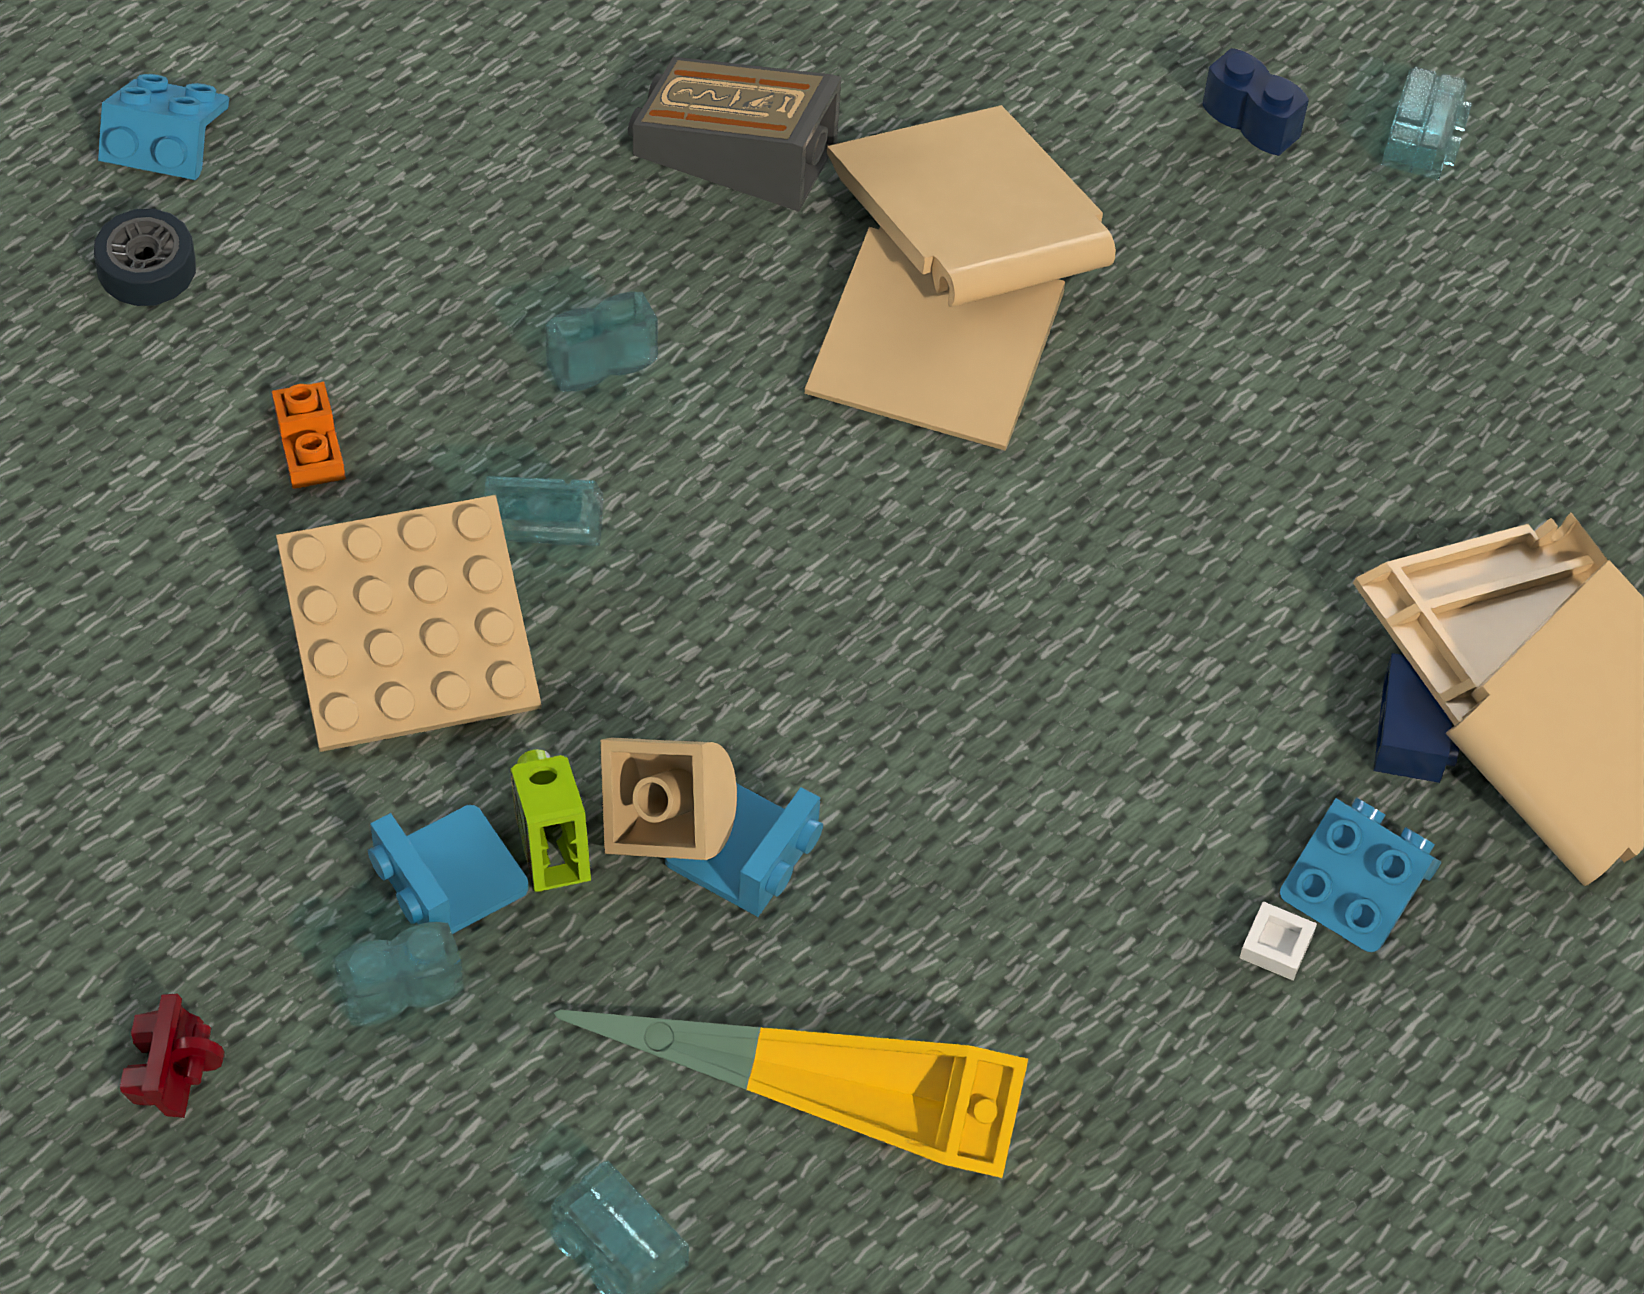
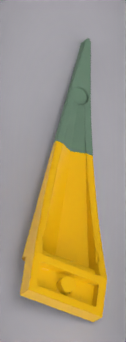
[554,1009,1029,1178]

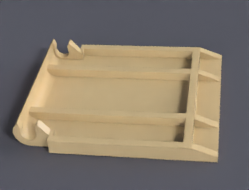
[827,105,1116,307]
[805,226,1065,451]
[1353,513,1608,726]
[1446,560,1644,886]

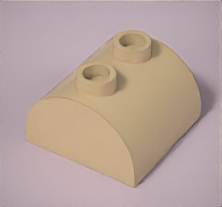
[600,738,737,860]

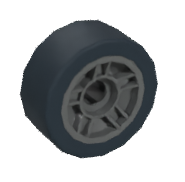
[94,209,196,306]

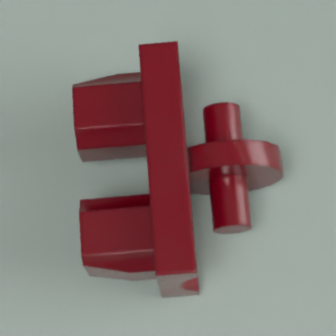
[120,993,225,1118]

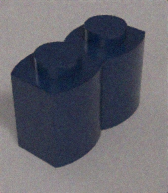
[1202,48,1309,156]

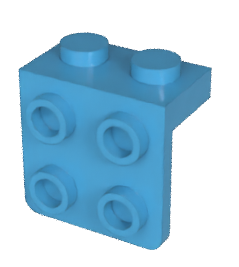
[98,74,229,180]
[665,783,823,917]
[1280,797,1442,952]
[368,805,529,945]

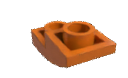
[272,382,346,489]

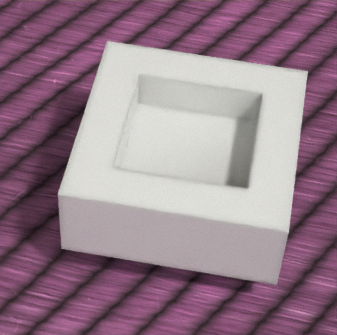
[1239,902,1317,981]

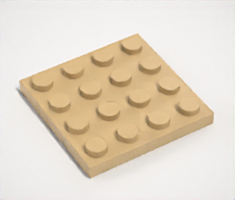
[276,495,542,752]

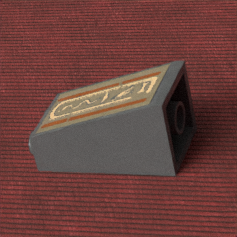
[628,57,842,212]

